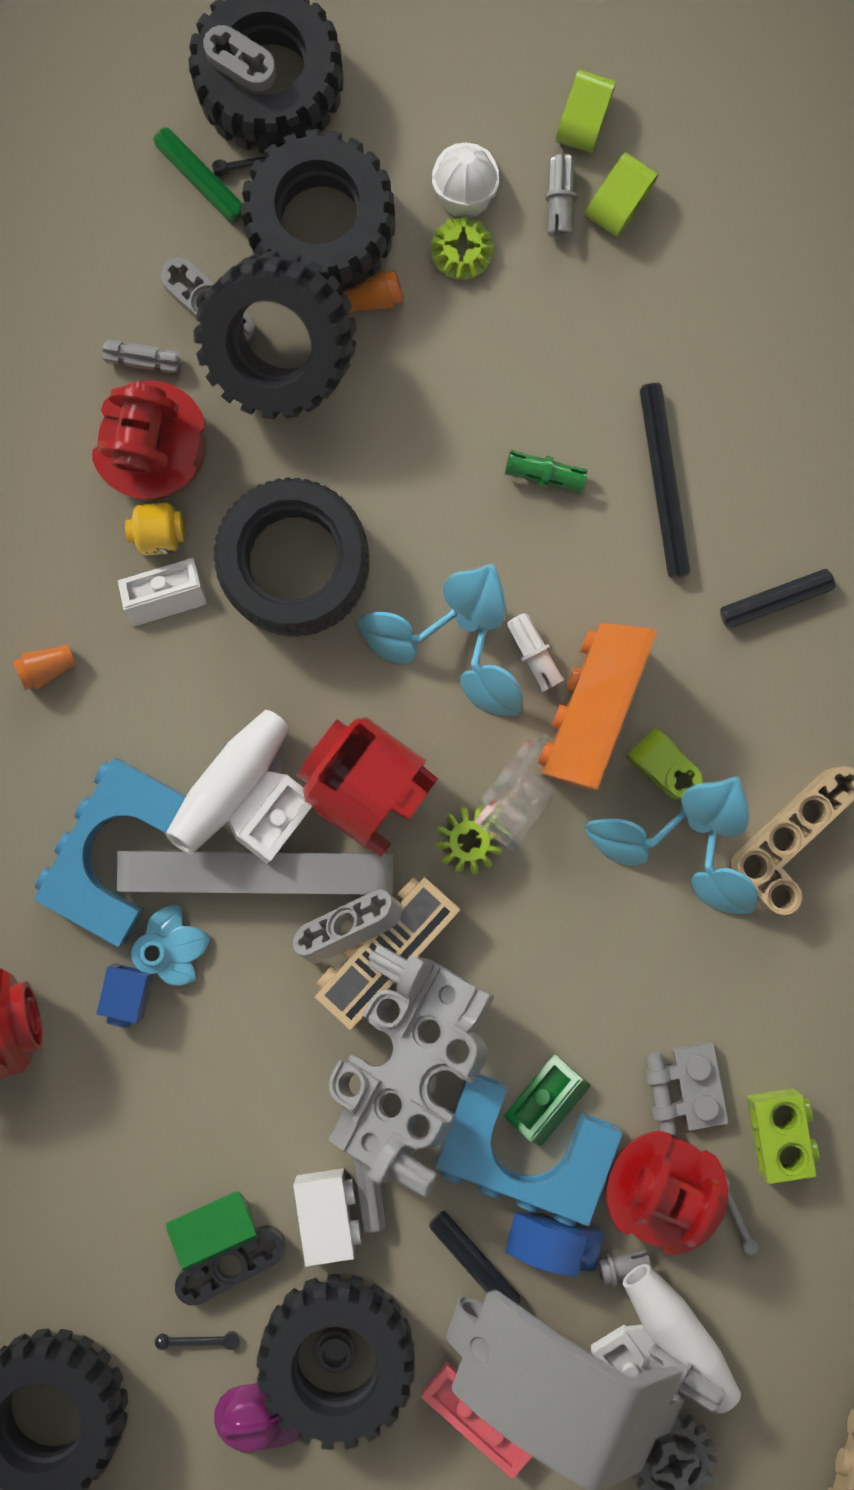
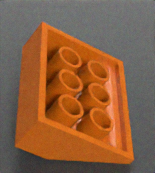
[537,623,657,791]

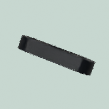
[175,1225,285,1306]

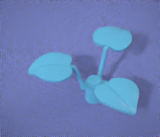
[357,564,524,717]
[584,777,759,914]

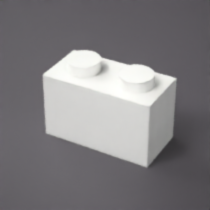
[293,1168,362,1267]

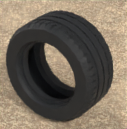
[214,477,370,637]

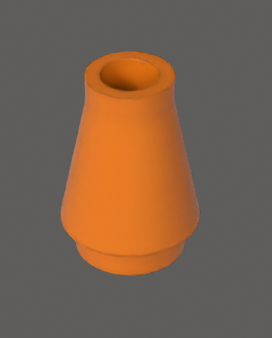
[343,269,404,314]
[13,644,76,691]

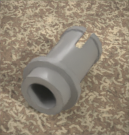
[598,1249,651,1287]

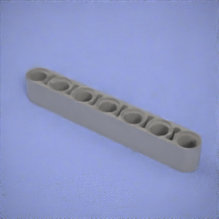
[117,851,394,895]

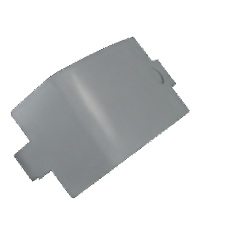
[446,1290,686,1490]

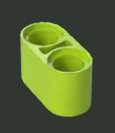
[555,69,616,154]
[585,152,659,238]

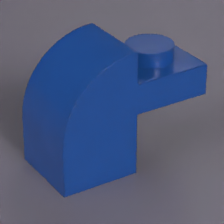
[505,1212,605,1277]

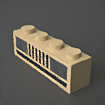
[314,875,460,1030]

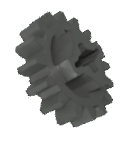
[632,1414,718,1490]

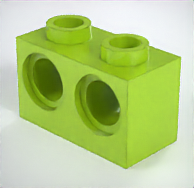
[747,1088,820,1184]

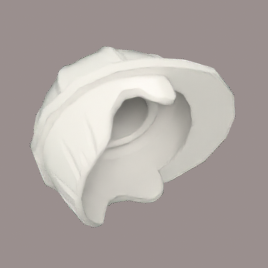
[432,143,499,218]

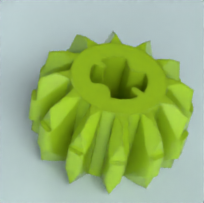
[435,807,503,875]

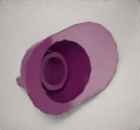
[214,1383,299,1453]

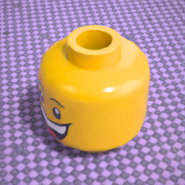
[125,502,185,556]

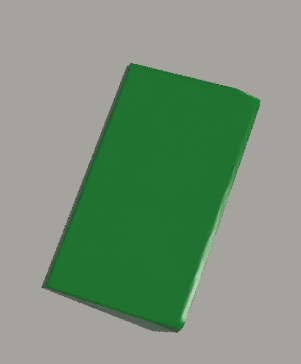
[504,1054,591,1146]
[166,1191,258,1271]

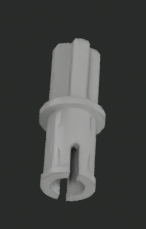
[545,154,577,238]
[641,1344,725,1412]

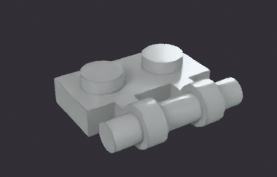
[645,1041,729,1135]

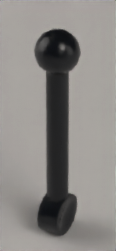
[212,156,265,176]
[154,1331,240,1350]

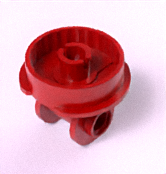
[92,380,206,500]
[606,1130,728,1255]

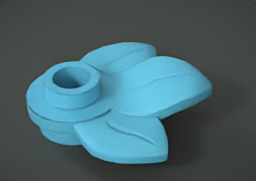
[131,905,211,986]

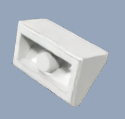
[118,558,207,626]

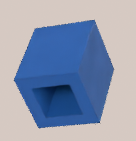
[96,963,153,1028]

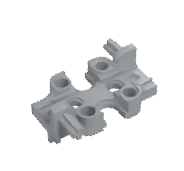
[328,944,495,1197]

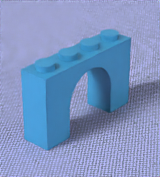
[34,758,187,947]
[435,1074,623,1227]

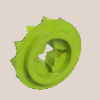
[431,215,494,280]

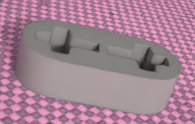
[203,25,276,92]

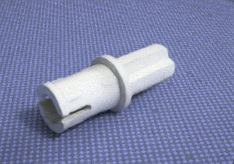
[508,613,564,692]

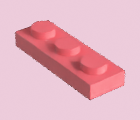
[421,1361,533,1480]

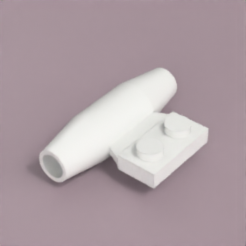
[166,710,312,864]
[591,1264,741,1414]

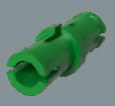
[504,449,588,494]

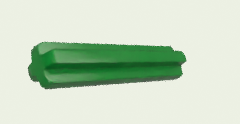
[153,127,242,223]

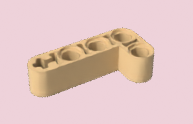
[730,766,854,915]

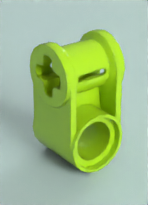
[626,727,703,801]

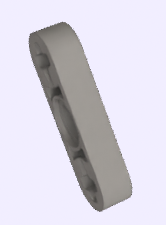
[160,257,256,346]
[293,889,402,963]

